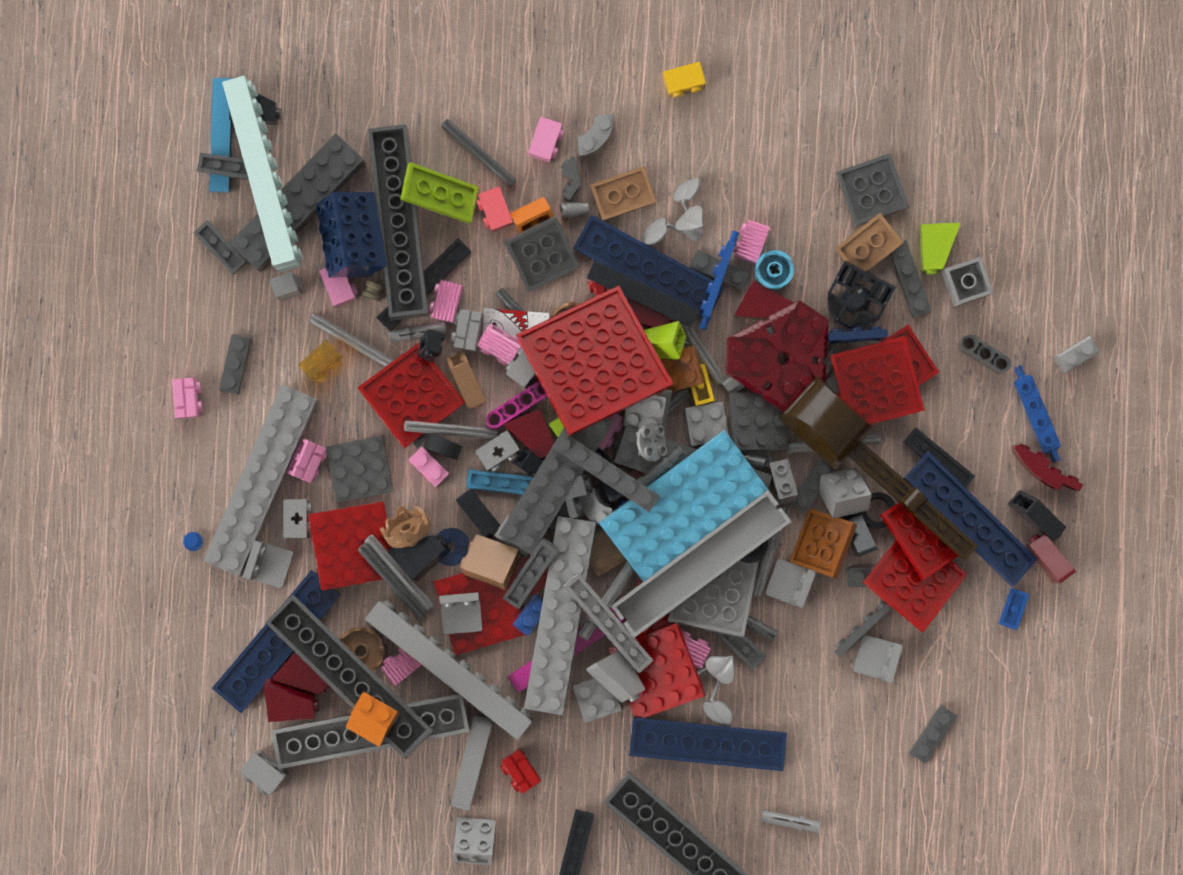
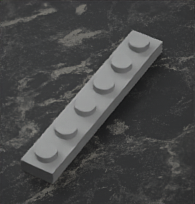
[563,573,653,673]

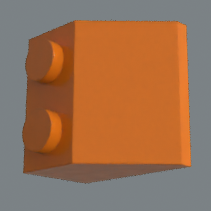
[510,197,554,233]
[346,692,400,747]

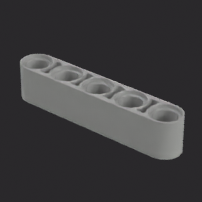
[451,714,493,811]

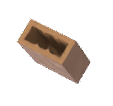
[460,534,521,590]

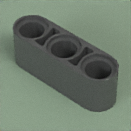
[958,335,1011,374]

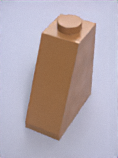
[446,350,486,409]

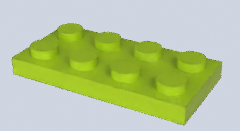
[400,162,479,224]

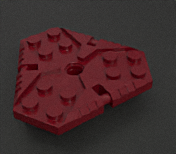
[725,300,829,412]

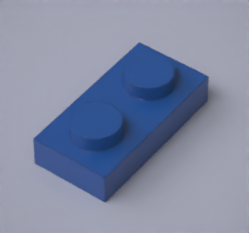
[998,588,1030,631]
[512,594,543,636]

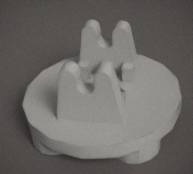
[635,422,667,462]

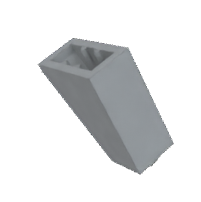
[586,651,646,703]

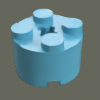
[754,250,794,291]

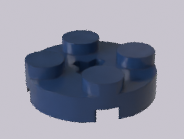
[437,528,470,566]

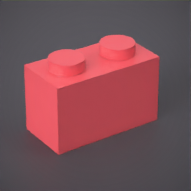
[476,186,513,233]

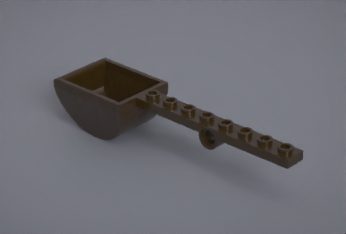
[778,376,978,561]

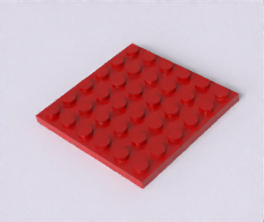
[516,286,673,436]

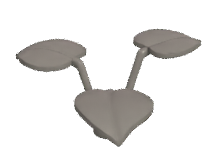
[642,177,704,245]
[697,656,735,726]

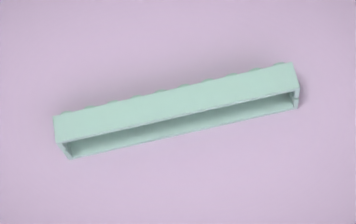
[222,75,303,272]

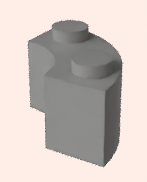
[577,114,614,160]
[578,488,619,525]

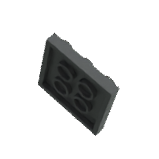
[835,154,909,227]
[504,216,580,292]
[729,393,789,451]
[326,435,394,503]

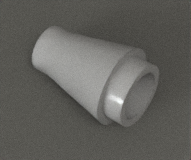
[560,201,589,220]

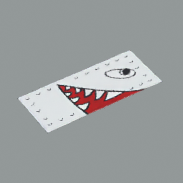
[483,308,549,338]

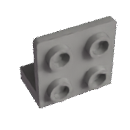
[243,540,294,588]
[765,559,816,608]
[439,592,482,634]
[853,634,903,683]
[453,817,496,865]

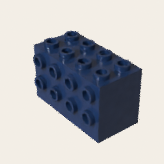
[316,192,387,278]

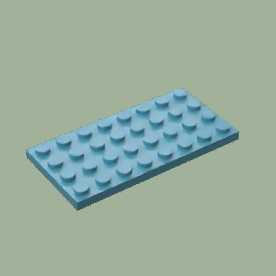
[599,430,770,582]

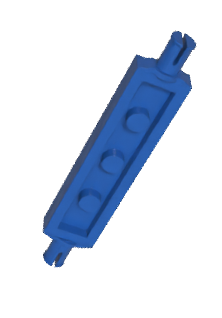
[699,230,740,331]
[1014,365,1061,463]

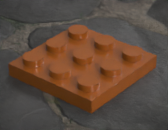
[789,508,857,579]

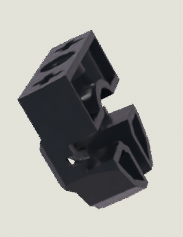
[828,260,896,329]

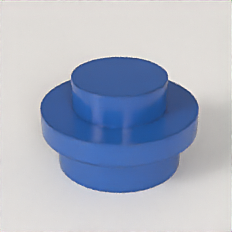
[183,532,203,551]

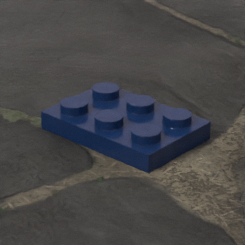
[827,326,888,344]

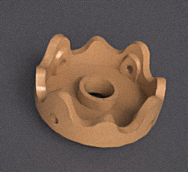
[380,506,430,548]
[340,627,385,671]

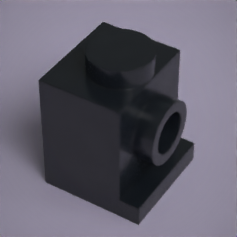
[417,329,446,362]
[513,448,543,476]

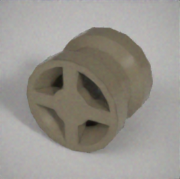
[362,281,385,302]

